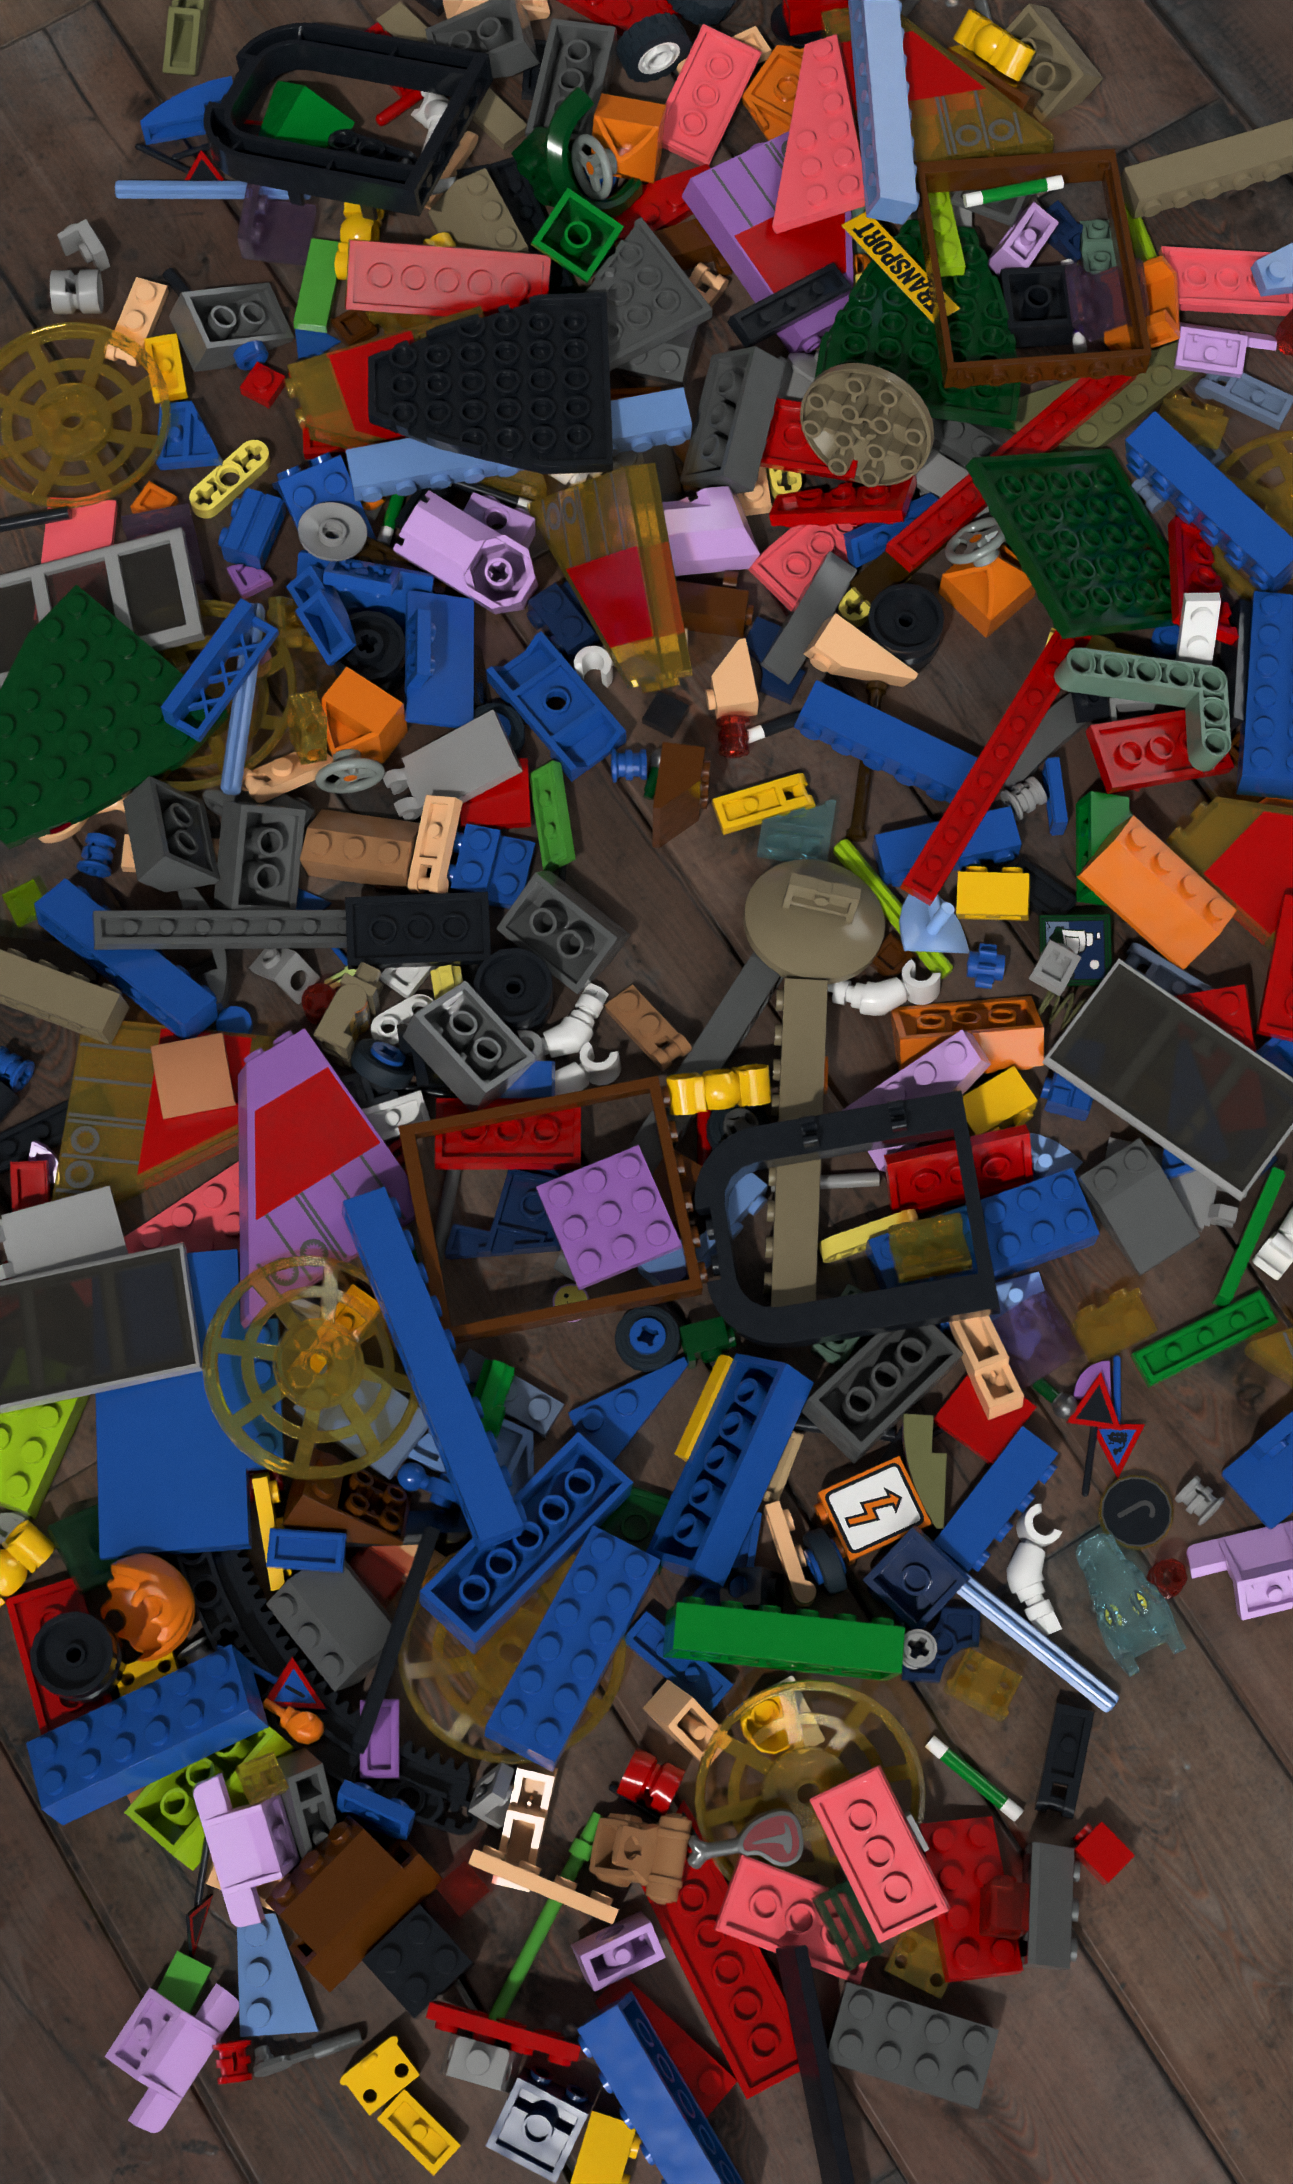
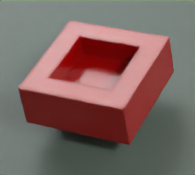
[240,362,287,409]

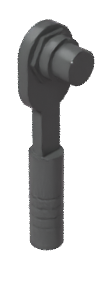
[253,2028,363,2077]

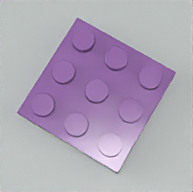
[536,1145,682,1290]

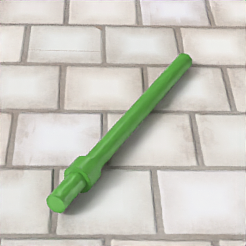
[489,1811,605,2020]

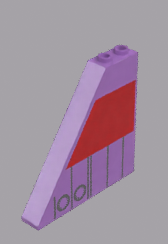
[682,131,853,353]
[238,1028,416,1329]

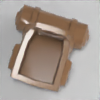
[589,1813,692,1905]

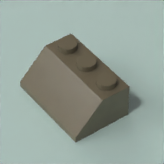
[1006,3,1103,124]
[428,168,529,253]

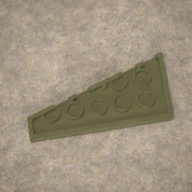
[1007,341,1201,452]

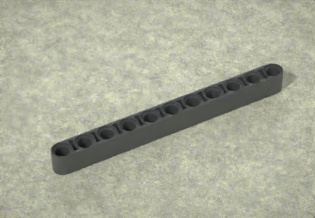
[553,952,784,1281]

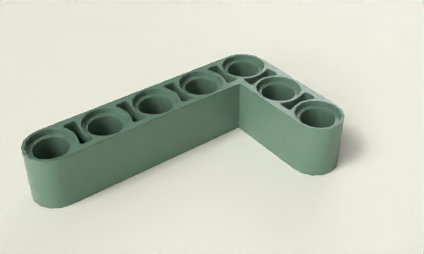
[1054,647,1231,772]

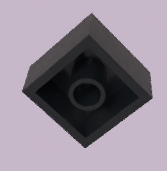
[999,265,1075,348]
[362,1904,474,2020]

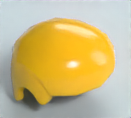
[740,1690,799,1754]

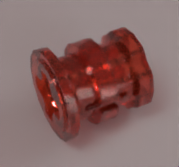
[716,715,750,758]
[1146,1558,1188,1599]

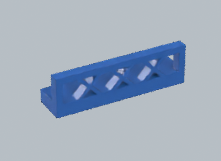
[161,598,279,742]

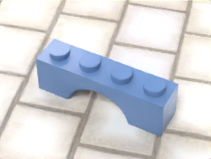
[638,1172,767,1286]

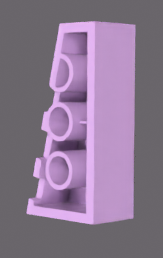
[842,1030,991,1172]

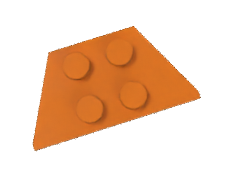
[742,45,804,141]

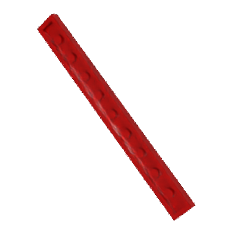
[885,350,1137,573]
[900,630,1093,906]

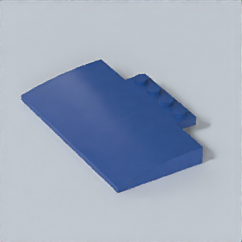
[93,1249,285,1560]

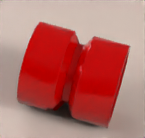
[616,1747,686,1816]

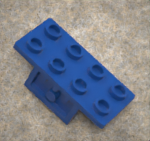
[294,550,434,636]
[405,590,474,729]
[1221,1411,1293,1529]

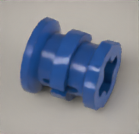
[611,748,647,783]
[77,833,117,878]
[0,1046,35,1092]

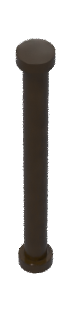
[846,681,887,842]

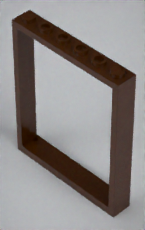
[915,149,1152,389]
[398,1076,708,1344]

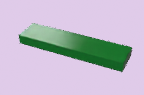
[1212,1166,1286,1308]
[1131,1290,1278,1388]

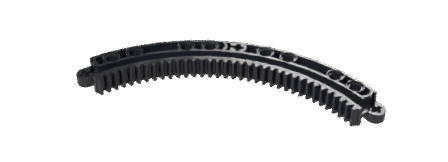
[176,1549,479,1836]

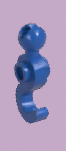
[397,1462,460,1509]

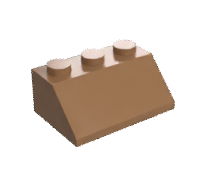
[300,809,420,890]

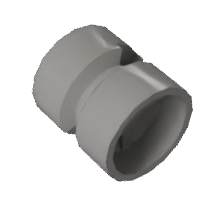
[50,269,104,315]

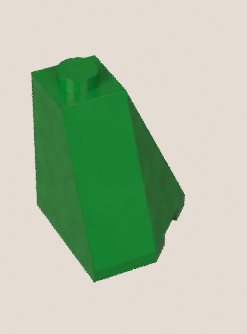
[258,81,355,148]

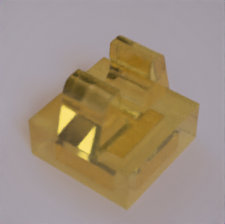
[235,1752,288,1806]

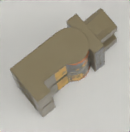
[314,962,383,1072]

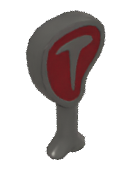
[687,1808,804,1869]

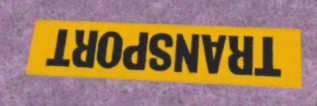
[841,211,960,324]

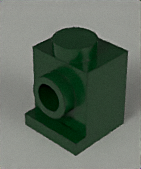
[679,1316,737,1370]

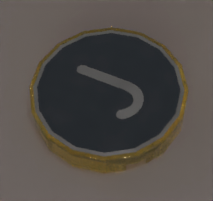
[1098,1475,1173,1551]

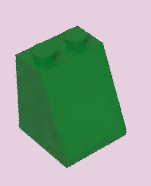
[531,188,624,283]

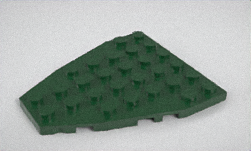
[815,219,1021,430]
[0,584,229,849]

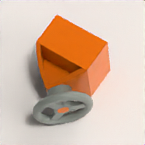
[571,93,666,201]
[938,517,1036,638]
[315,666,408,794]

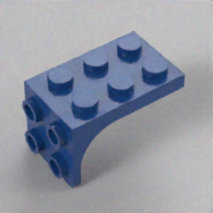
[272,452,377,550]

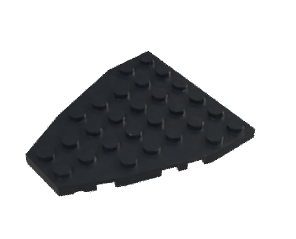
[368,292,613,474]

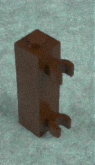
[614,218,732,277]
[674,570,754,638]

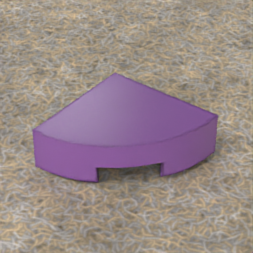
[226,564,273,600]
[28,1140,63,1185]
[1073,1361,1111,1399]

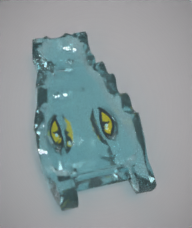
[1075,1534,1186,1677]

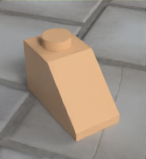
[705,638,759,721]
[643,1680,732,1768]

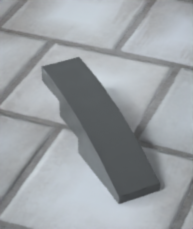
[760,551,857,684]

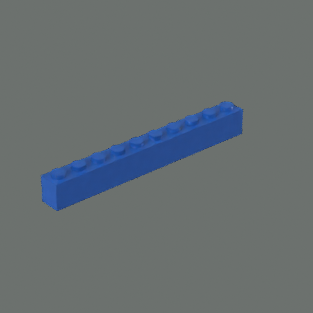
[342,1187,527,1552]

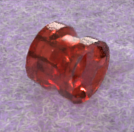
[302,983,336,1025]

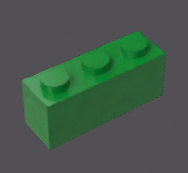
[1076,791,1133,906]

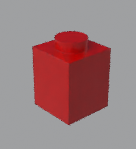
[1072,1821,1135,1885]

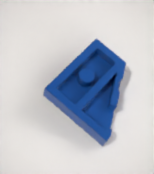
[156,401,223,471]
[335,1780,415,1840]

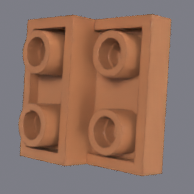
[151,1032,236,1119]

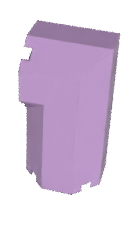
[607,486,760,576]
[393,490,538,614]

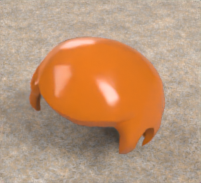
[100,1553,195,1662]

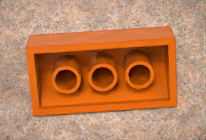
[1077,815,1237,970]
[890,996,1044,1073]

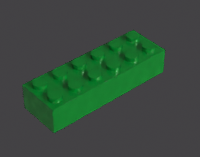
[663,1597,905,1681]

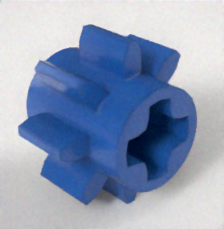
[966,943,1005,989]

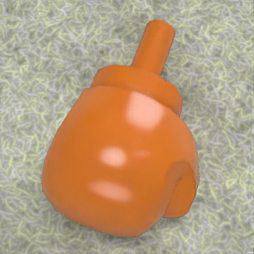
[263,1698,324,1745]

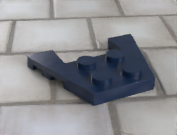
[445,1170,567,1260]

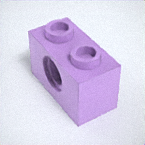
[988,201,1059,277]
[463,492,536,549]
[571,1911,666,1992]

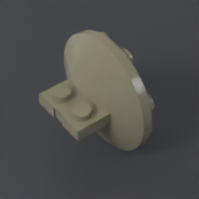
[800,363,934,487]
[743,859,885,984]

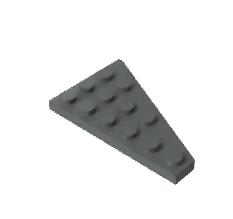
[586,217,713,371]

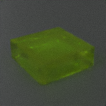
[2,879,42,928]

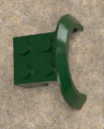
[511,87,643,218]

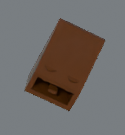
[282,1447,412,1546]

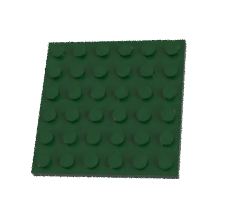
[965,449,1176,639]

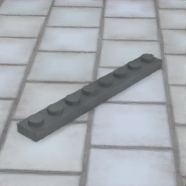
[92,910,347,950]

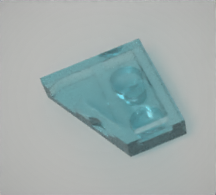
[757,799,836,863]

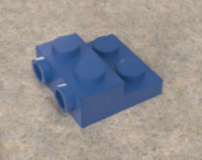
[447,823,536,909]

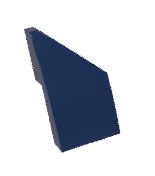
[1045,200,1083,264]

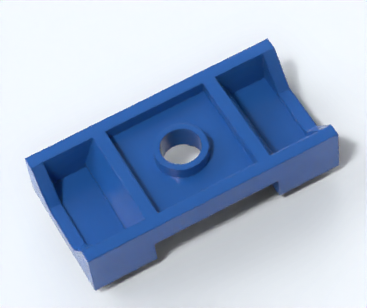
[486,631,626,782]

